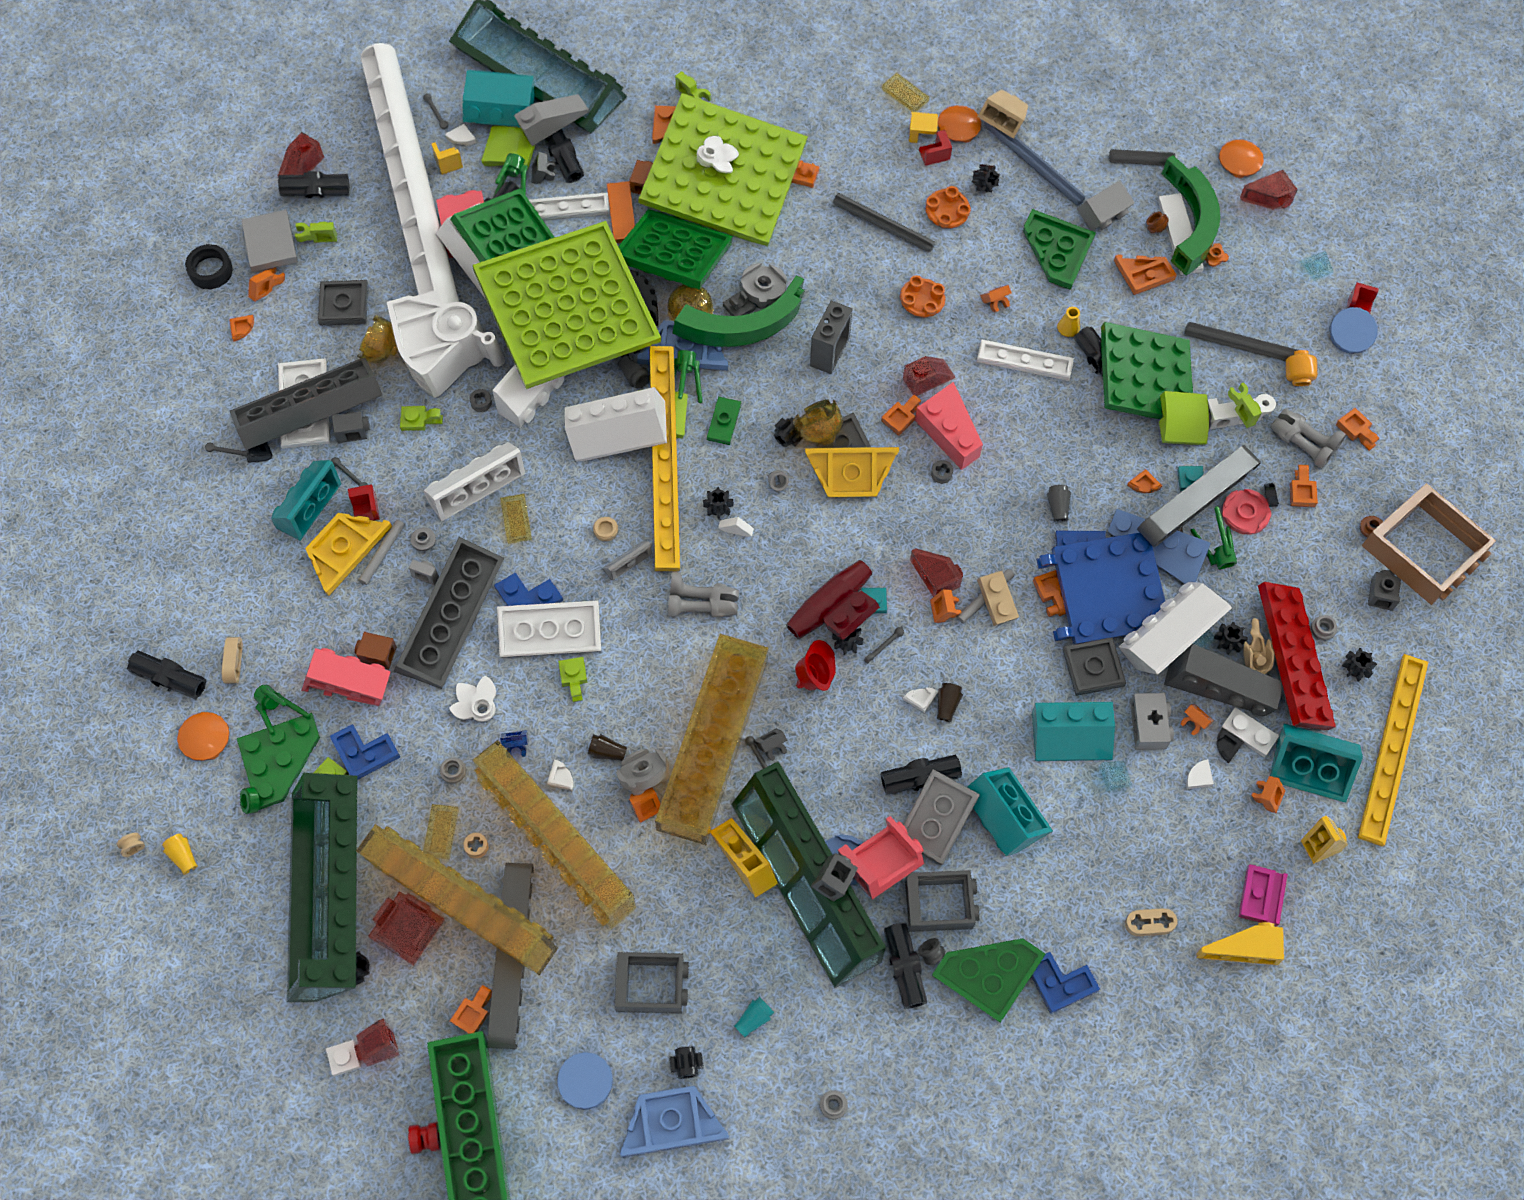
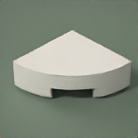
[445,124,476,146]
[718,517,754,537]
[903,687,938,713]
[547,759,574,791]
[1186,760,1214,789]

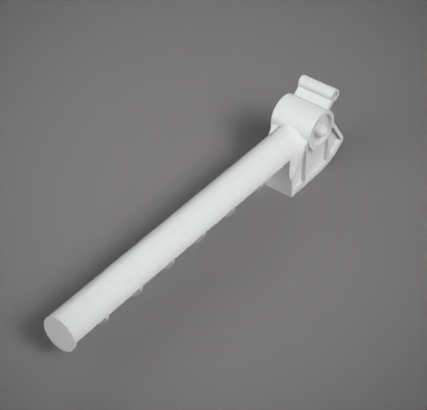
[361,43,505,398]

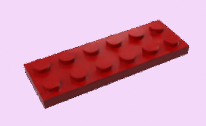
[1258,582,1336,730]

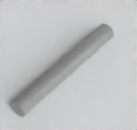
[358,520,405,585]
[956,569,1014,624]

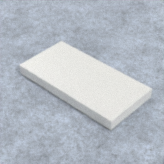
[278,358,330,449]
[497,601,601,657]

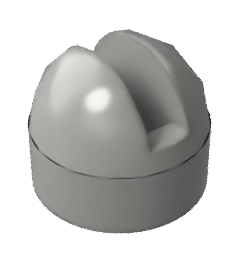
[768,470,789,491]

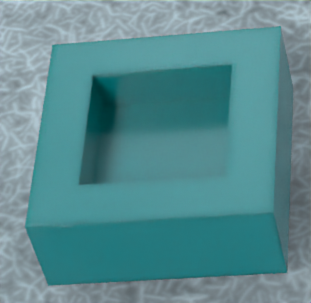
[1177,466,1204,491]
[861,588,887,613]

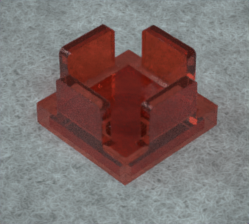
[368,891,445,966]

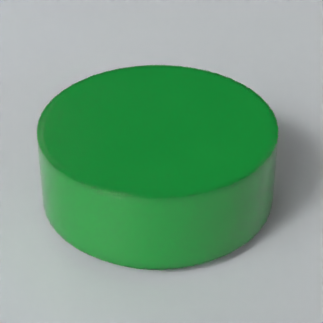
[240,787,259,814]

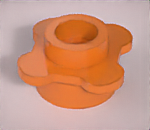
[1205,243,1229,267]

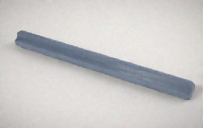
[984,122,1085,206]

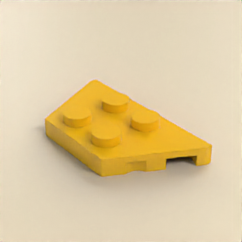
[805,447,899,497]
[305,513,392,596]

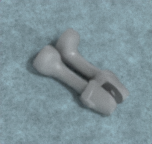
[1270,409,1346,469]
[668,572,739,617]

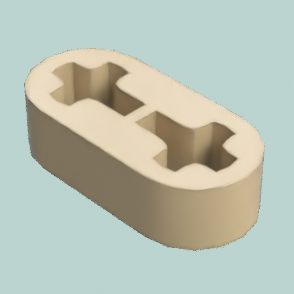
[222,637,243,684]
[1125,908,1177,936]

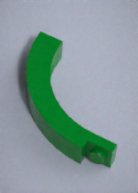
[1161,155,1220,276]
[672,275,805,347]

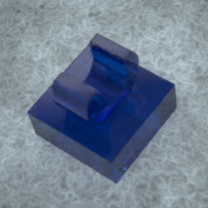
[500,730,528,759]

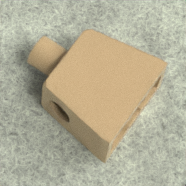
[977,90,1028,139]

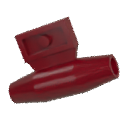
[786,560,880,640]

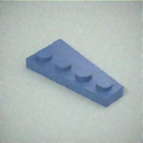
[1108,509,1211,584]

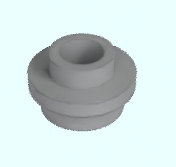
[411,527,436,551]
[1311,615,1337,640]
[440,758,466,783]
[820,1090,848,1120]

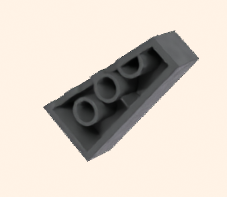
[1164,644,1283,716]

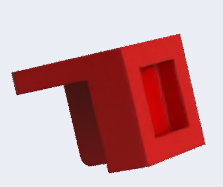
[919,130,952,166]
[1346,282,1379,313]
[348,484,380,521]

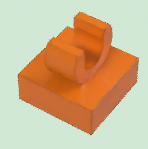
[792,160,820,188]
[980,285,1012,312]
[930,589,962,623]
[1180,704,1214,735]
[1252,776,1285,813]
[629,787,663,823]

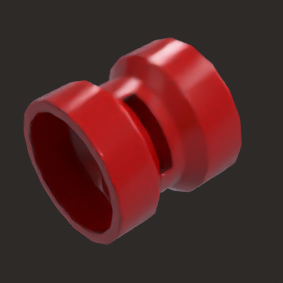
[408,1122,441,1154]

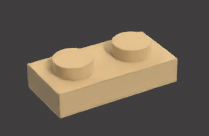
[977,571,1019,626]

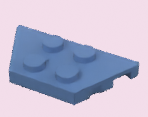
[637,320,728,371]
[620,1086,729,1158]

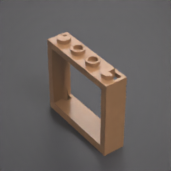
[1361,483,1496,605]

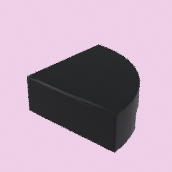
[246,442,273,463]
[1264,482,1279,507]
[1217,728,1244,764]

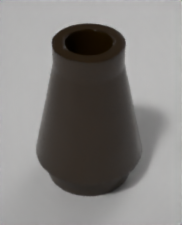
[937,683,963,722]
[587,734,627,761]

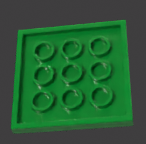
[450,188,555,262]
[618,209,733,289]
[1101,322,1193,420]

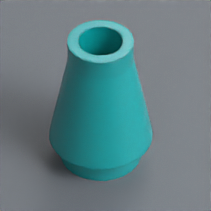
[734,996,775,1037]

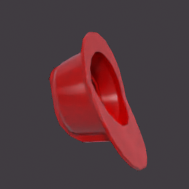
[795,640,836,691]

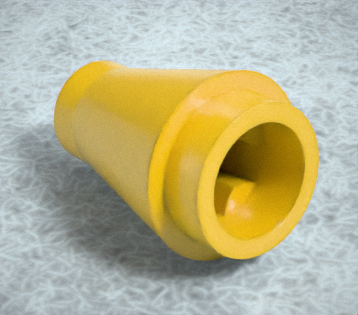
[1057,306,1080,337]
[162,833,198,875]

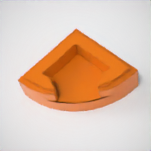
[229,315,254,341]
[1127,469,1163,493]

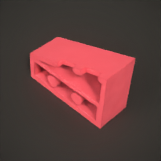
[915,382,983,470]
[301,648,391,706]

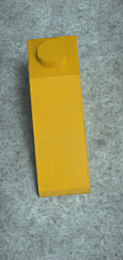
[1300,815,1348,864]
[710,818,778,898]
[1197,922,1284,965]

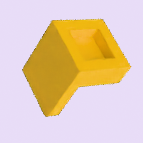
[909,112,938,143]
[431,142,463,175]

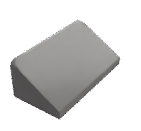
[602,541,651,581]

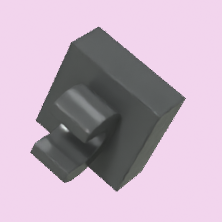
[531,152,556,184]
[723,291,755,316]
[755,728,788,761]

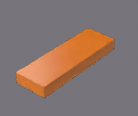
[607,181,635,243]

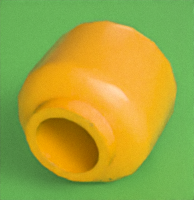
[1286,350,1318,386]

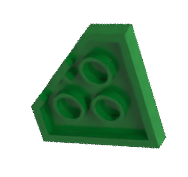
[1023,209,1096,290]
[236,713,320,810]
[932,938,1046,1023]

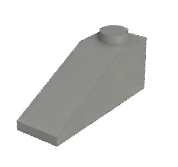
[514,94,589,146]

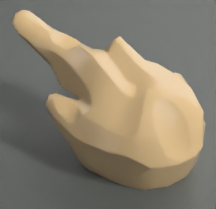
[1243,618,1275,674]

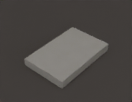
[241,209,298,273]
[903,769,980,865]

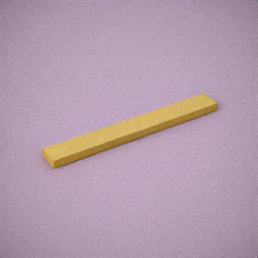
[1357,654,1429,847]

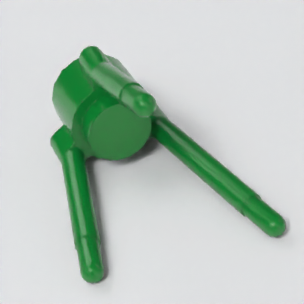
[494,153,528,195]
[674,350,703,403]
[1190,506,1237,570]
[254,684,310,734]

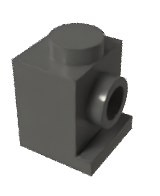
[332,412,370,443]
[1368,570,1401,611]
[811,853,858,902]

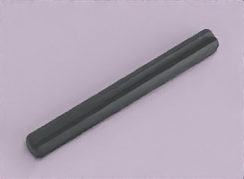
[833,193,935,252]
[1185,322,1298,361]

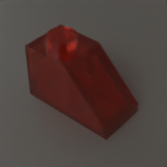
[278,132,324,175]
[1240,170,1298,210]
[903,356,955,396]
[910,548,963,597]
[354,1018,400,1066]

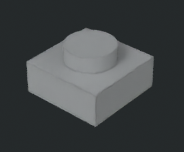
[409,560,439,586]

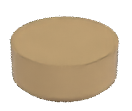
[593,517,618,541]

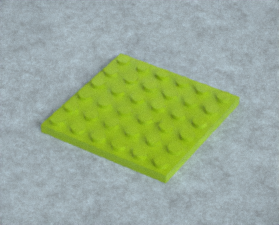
[638,93,808,246]
[473,221,661,389]

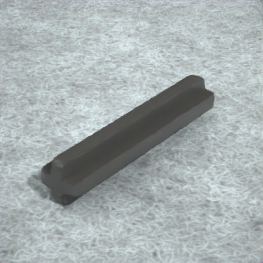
[1109,149,1176,165]

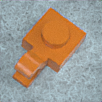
[248,267,285,301]
[881,395,921,436]
[1336,408,1380,451]
[1289,465,1318,507]
[450,985,492,1034]

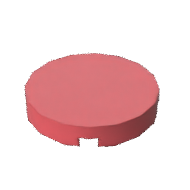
[1222,489,1271,535]

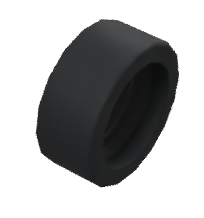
[185,244,233,290]

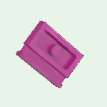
[1238,864,1288,927]

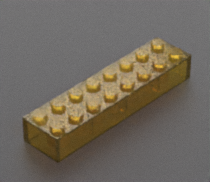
[655,634,769,845]
[473,740,636,929]
[356,824,558,976]

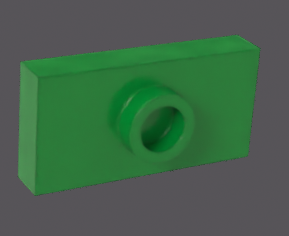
[707,396,741,445]

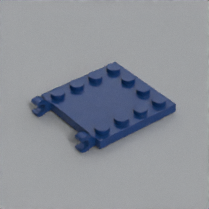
[1036,533,1165,644]

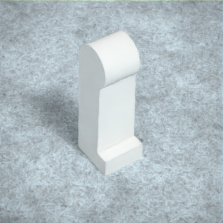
[1208,394,1276,430]

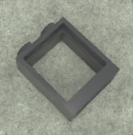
[810,300,853,374]
[905,870,980,932]
[615,952,689,1014]

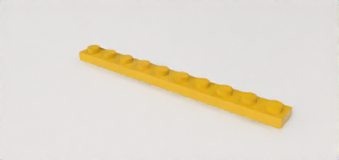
[649,346,680,571]

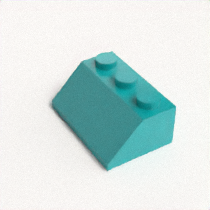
[462,70,534,127]
[271,460,342,541]
[1032,702,1115,761]
[1270,723,1363,803]
[967,767,1053,856]

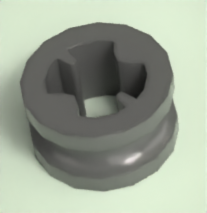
[470,389,492,412]
[931,460,953,484]
[918,938,946,965]

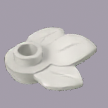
[697,136,739,173]
[449,676,497,722]

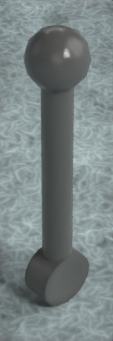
[423,93,448,129]
[205,443,248,457]
[331,457,368,486]
[864,627,904,664]
[745,736,768,769]

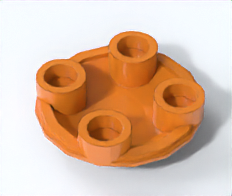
[938,105,982,143]
[1218,140,1264,178]
[926,186,971,228]
[900,275,946,317]
[177,712,229,761]

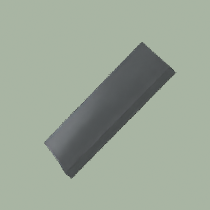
[229,357,382,450]
[394,537,504,689]

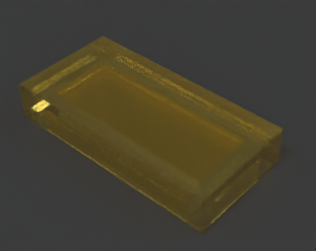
[882,73,929,112]
[500,494,532,544]
[423,804,459,859]

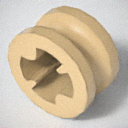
[117,832,145,857]
[463,833,488,859]

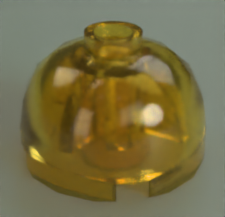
[667,284,713,321]
[357,315,398,363]
[793,399,843,445]

